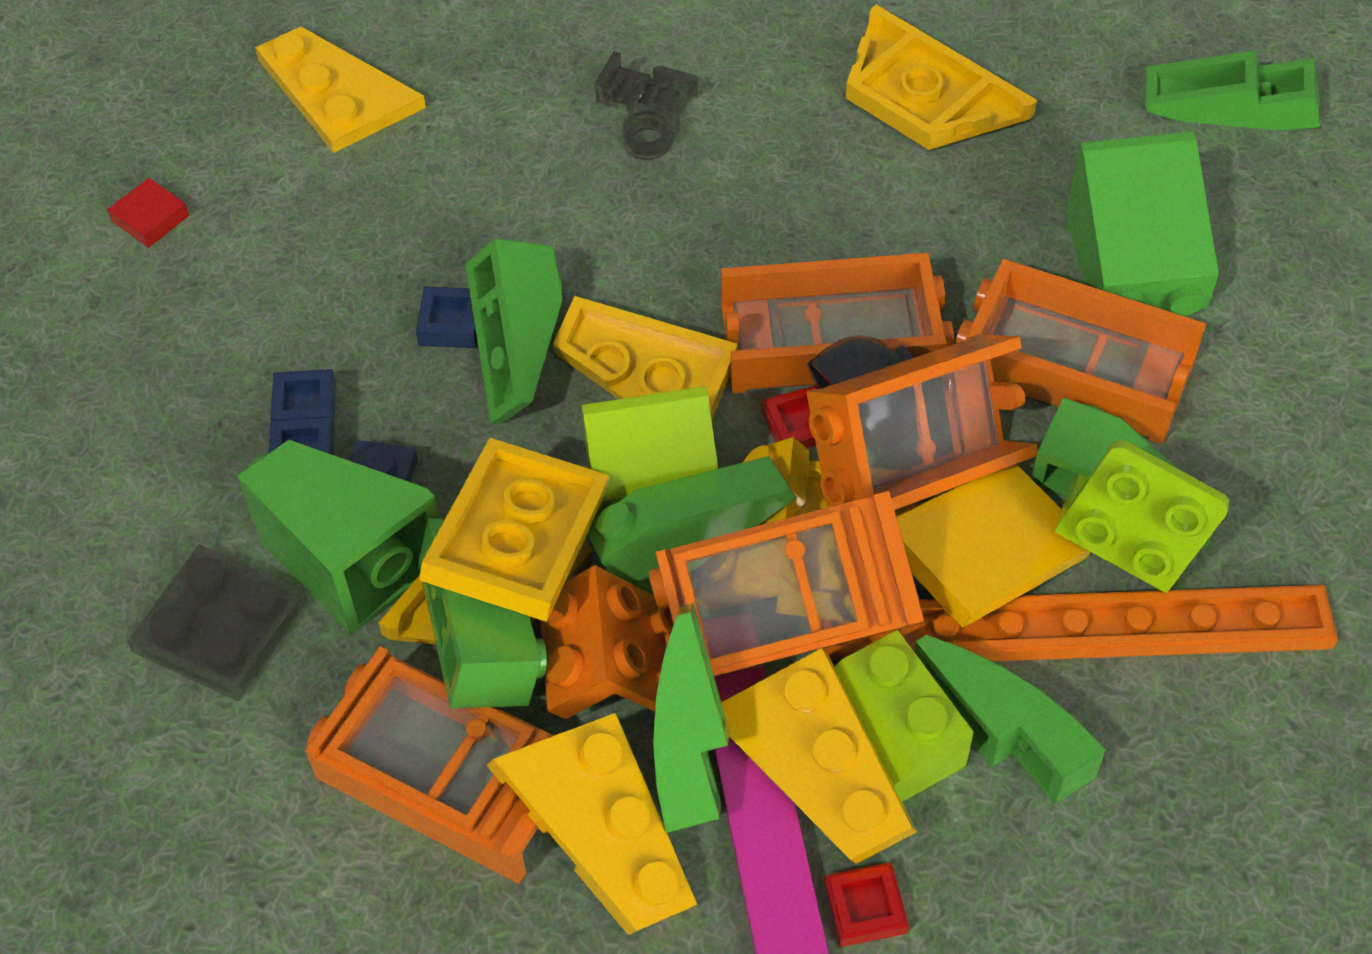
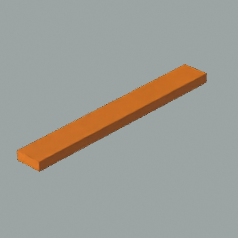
[818,585,1338,667]

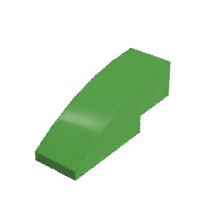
[1146,50,1320,130]
[653,603,730,833]
[914,635,1106,804]

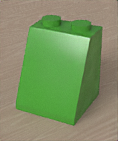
[1065,131,1219,316]
[237,440,439,636]

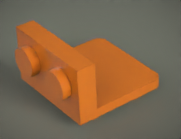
[540,565,674,719]

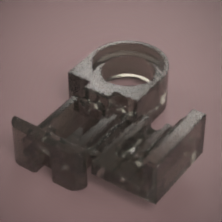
[595,51,698,160]

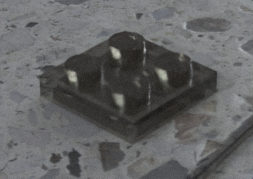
[127,544,308,702]

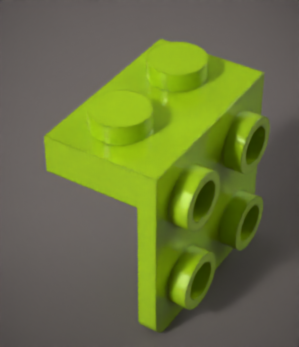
[1054,440,1229,593]

